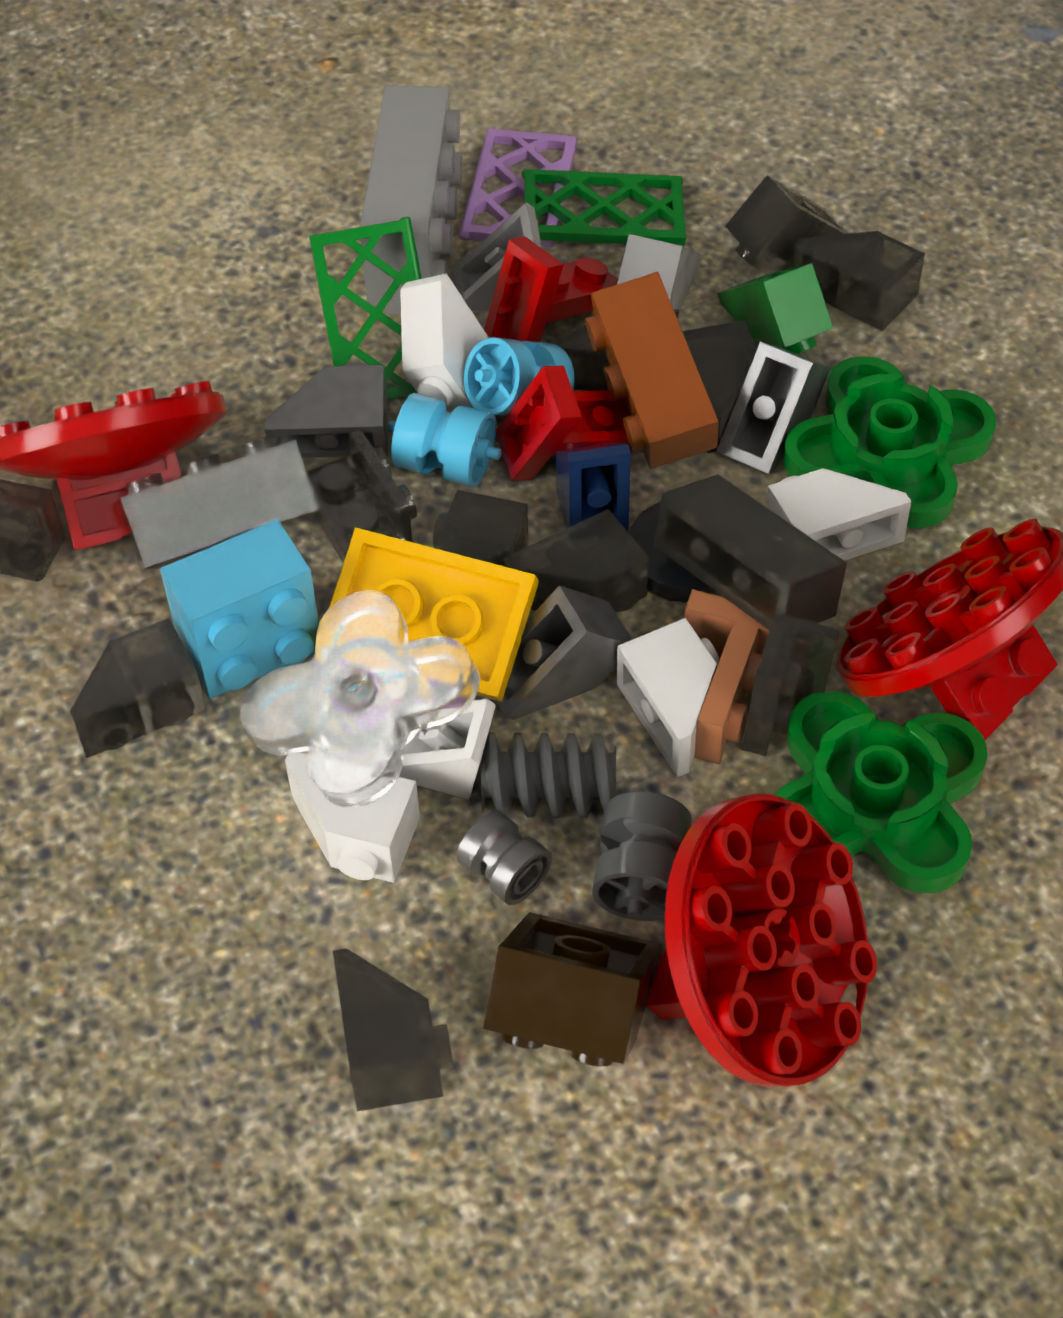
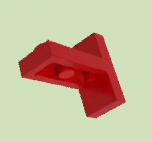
[484,236,618,342]
[496,365,643,481]

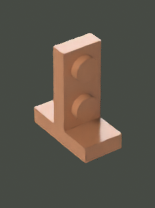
[685,590,816,764]

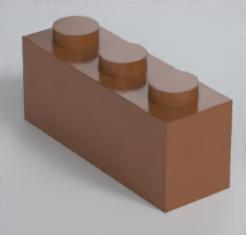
[585,272,718,469]

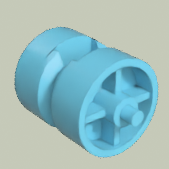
[464,338,574,416]
[388,393,501,488]

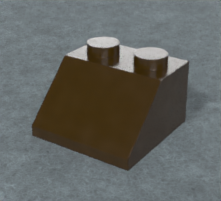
[483,912,662,1067]

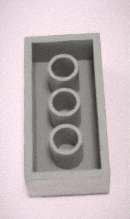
[360,85,463,315]

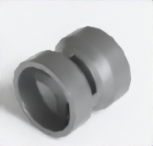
[456,810,552,905]

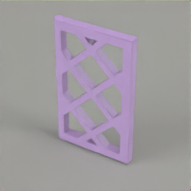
[459,128,577,248]

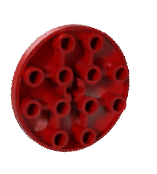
[0,381,227,551]
[836,519,1063,740]
[645,794,877,1087]

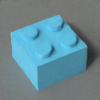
[160,519,321,699]

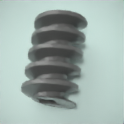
[481,732,616,818]

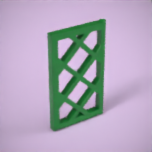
[522,169,686,246]
[309,217,422,399]

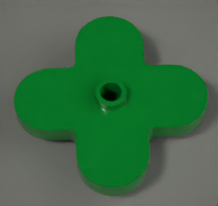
[784,356,996,528]
[774,691,988,893]

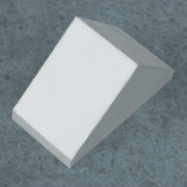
[371,699,496,800]

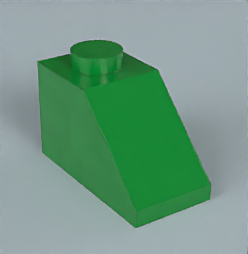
[717,263,833,354]

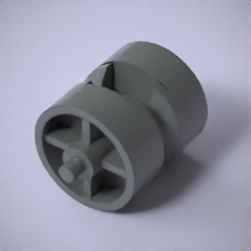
[592,791,692,921]

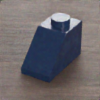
[556,442,631,543]

